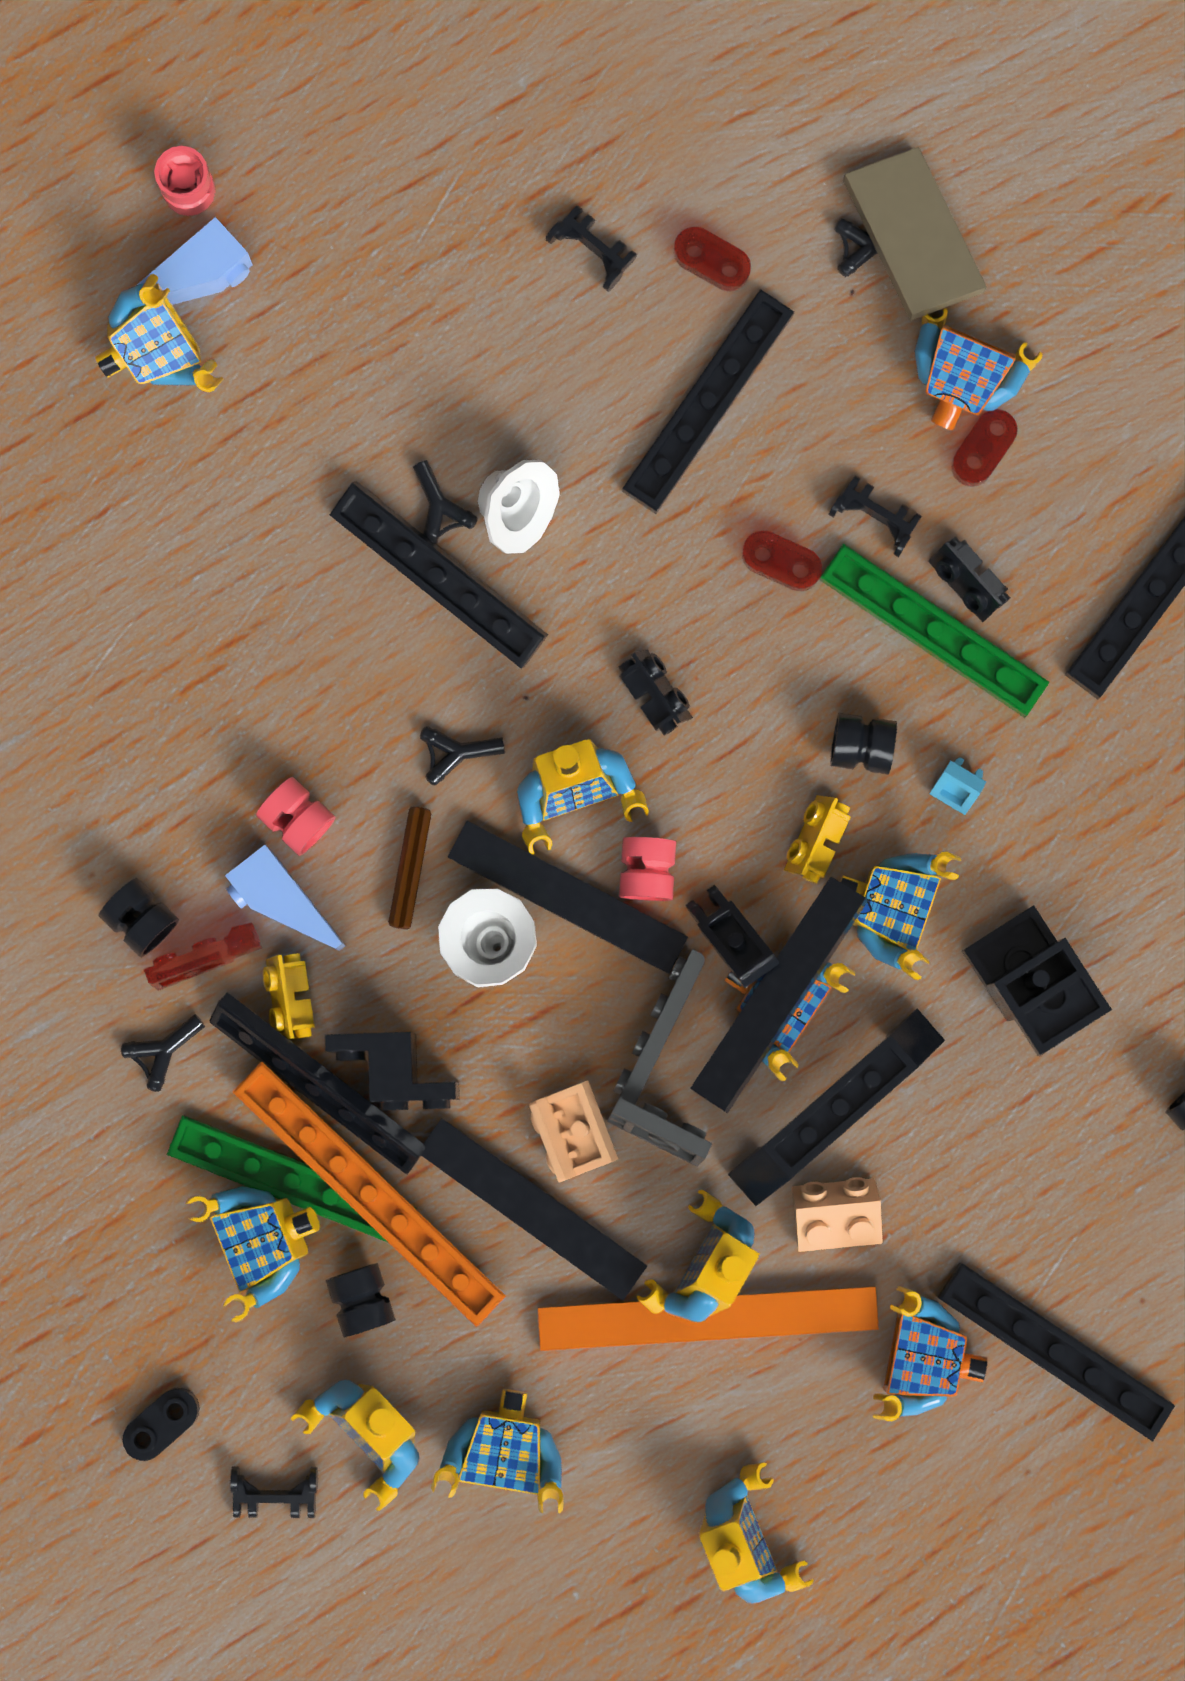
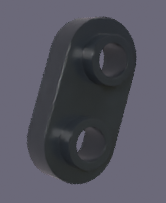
[123,1388,200,1461]

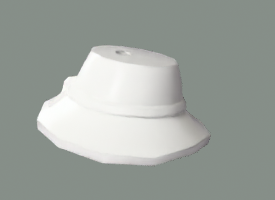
[478,460,560,554]
[438,889,537,987]

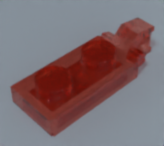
[144,923,262,991]

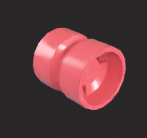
[154,146,216,216]
[256,777,336,856]
[619,837,676,901]

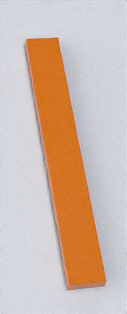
[233,1061,506,1327]
[538,1286,879,1351]

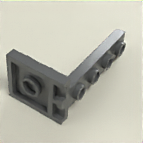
[607,949,713,1167]

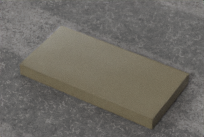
[843,147,987,321]

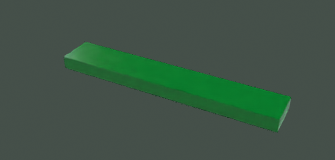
[819,544,1050,718]
[166,1115,417,1242]

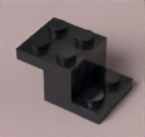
[962,905,1112,1056]
[325,1032,460,1111]

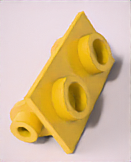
[784,795,851,884]
[263,953,315,1039]

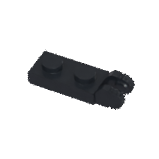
[685,885,779,988]

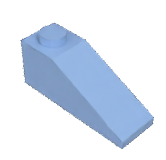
[137,217,253,305]
[225,845,346,951]

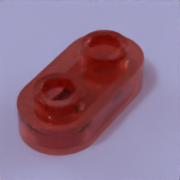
[674,227,751,291]
[951,409,1017,487]
[742,531,822,591]

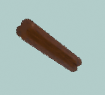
[388,806,432,930]

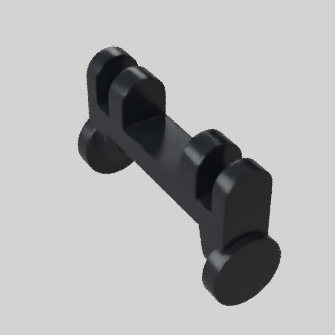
[545,205,637,292]
[828,475,922,558]
[230,1466,318,1518]

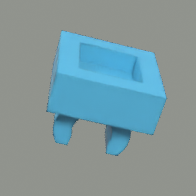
[929,757,986,815]

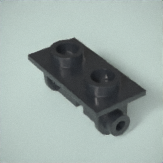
[928,536,1010,623]
[618,650,693,736]

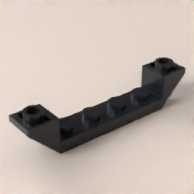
[728,1008,945,1206]

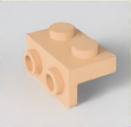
[529,1081,619,1182]
[792,1177,883,1252]

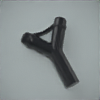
[835,219,878,277]
[413,460,478,544]
[420,726,505,786]
[121,1014,206,1092]

